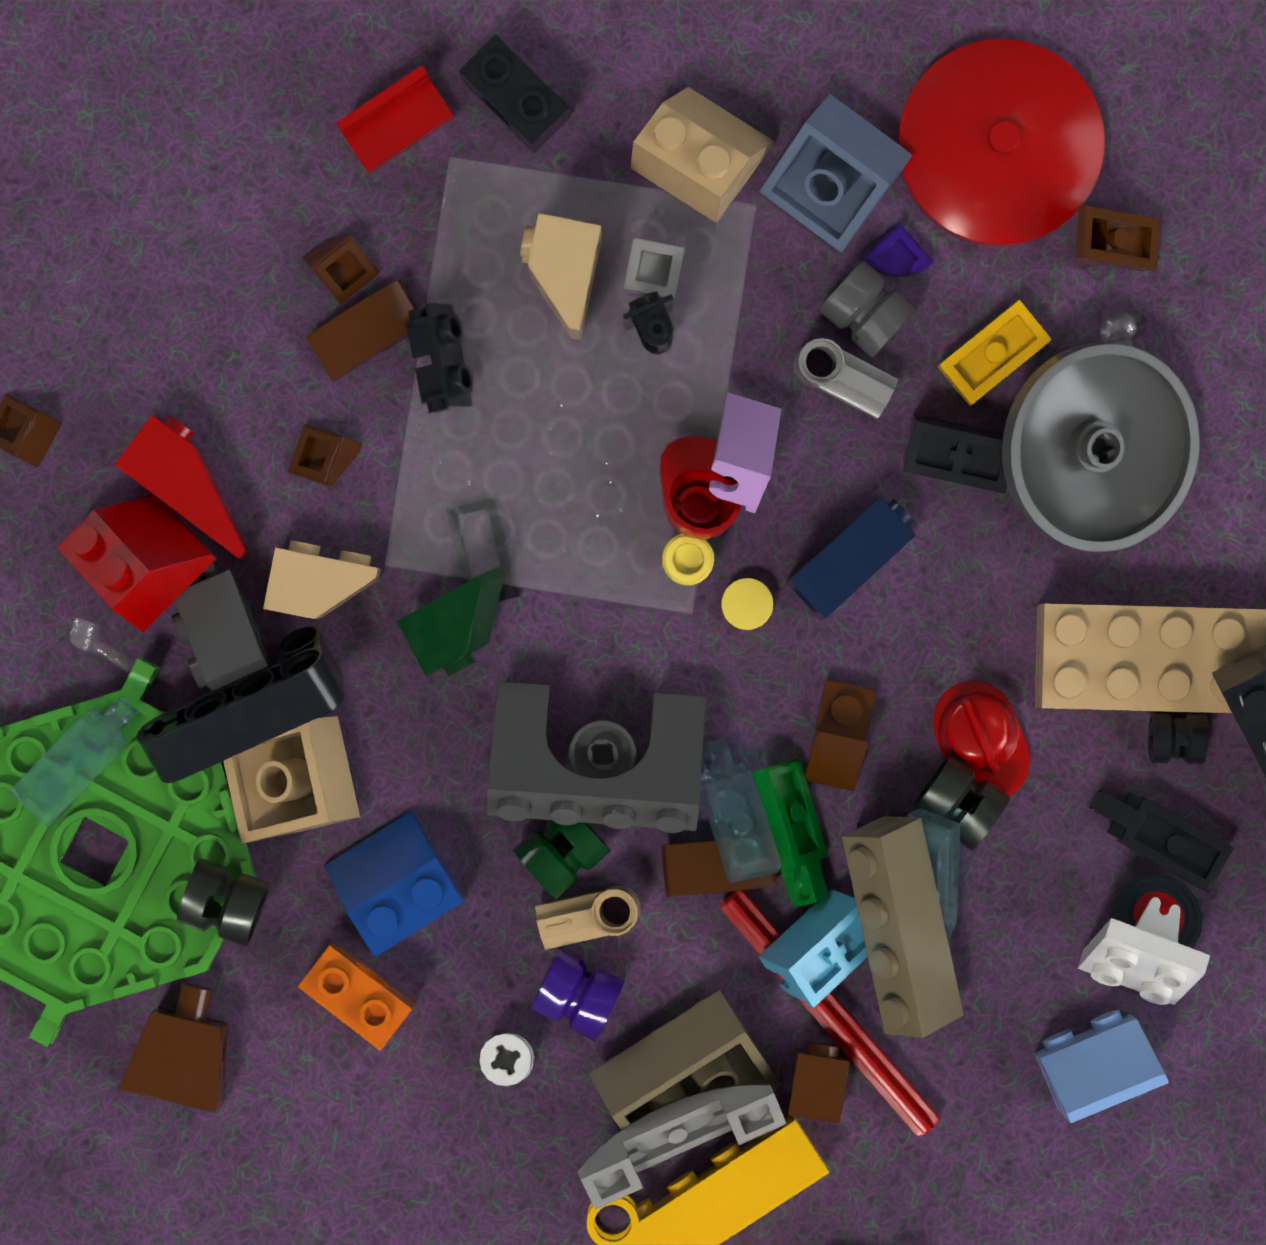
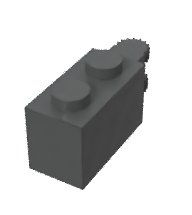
[171,549,271,691]

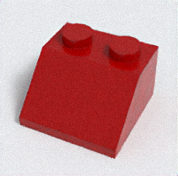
[57,495,217,632]

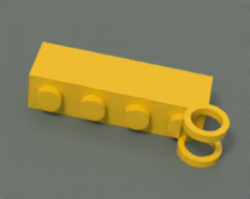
[587,1116,830,1245]

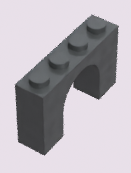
[487,681,706,833]

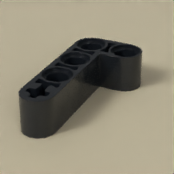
[136,625,345,783]

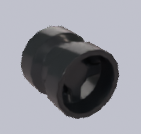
[1148,711,1208,764]

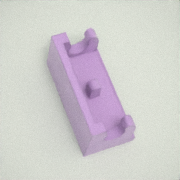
[709,392,781,513]

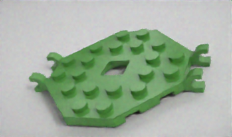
[0,658,257,1047]

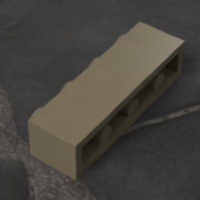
[842,816,964,1038]

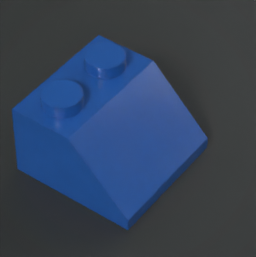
[324,811,466,957]

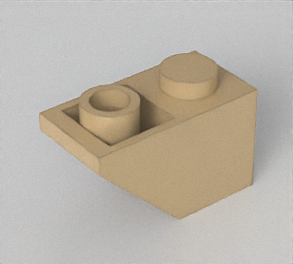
[263,540,381,620]

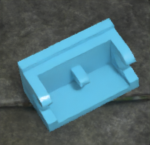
[758,889,868,1008]

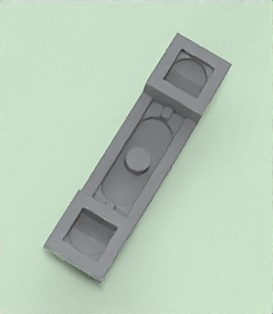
[578,1085,786,1210]

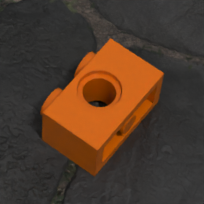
[298,941,416,1051]

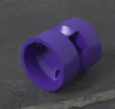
[530,949,625,1041]

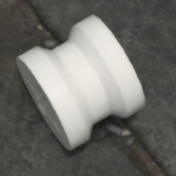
[480,1033,535,1086]

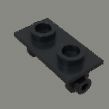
[623,291,674,354]
[405,303,473,414]

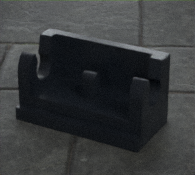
[903,413,1007,494]

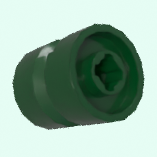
[513,820,611,900]

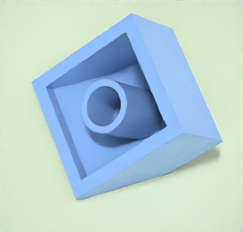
[1034,1010,1169,1123]

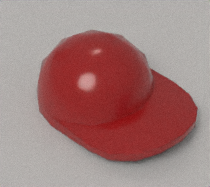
[659,436,741,540]

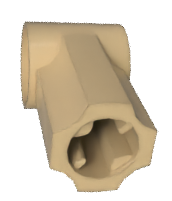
[535,885,641,950]

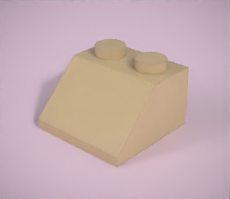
[630,87,774,223]
[520,213,602,341]
[223,716,360,844]

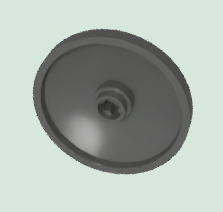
[1002,342,1200,552]

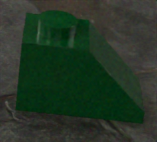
[397,567,504,677]

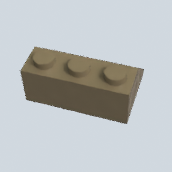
[588,990,782,1169]

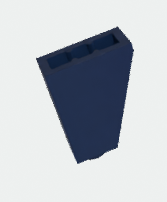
[786,497,916,620]

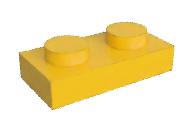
[938,300,1052,406]

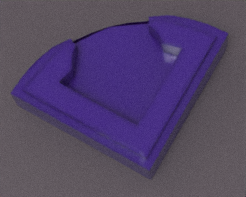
[861,224,934,276]

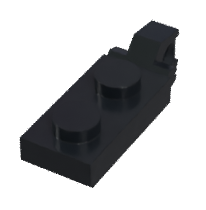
[1089,790,1234,893]

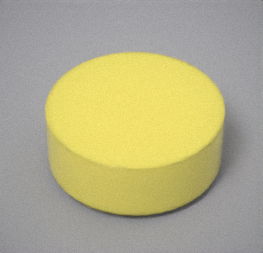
[662,534,714,586]
[721,578,773,630]

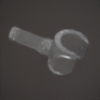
[70,618,135,673]

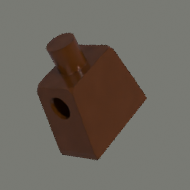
[119,983,228,1113]

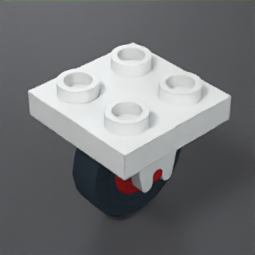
[1078,873,1210,1005]

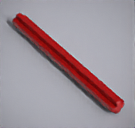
[720,890,940,1137]

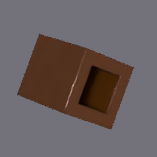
[786,1041,850,1124]

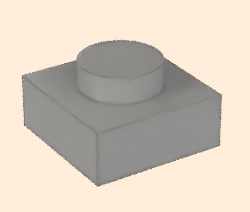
[623,238,685,300]

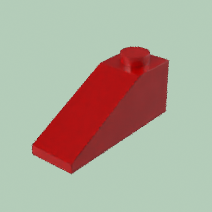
[114,415,251,560]

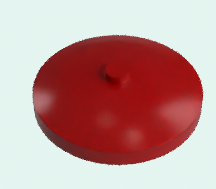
[897,39,1105,247]

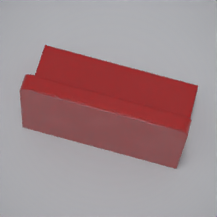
[336,65,455,175]

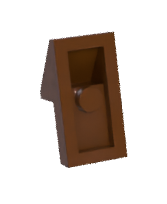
[1075,205,1160,271]
[805,679,877,791]

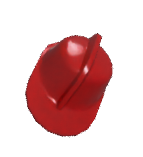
[932,680,1031,796]

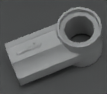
[793,338,899,419]

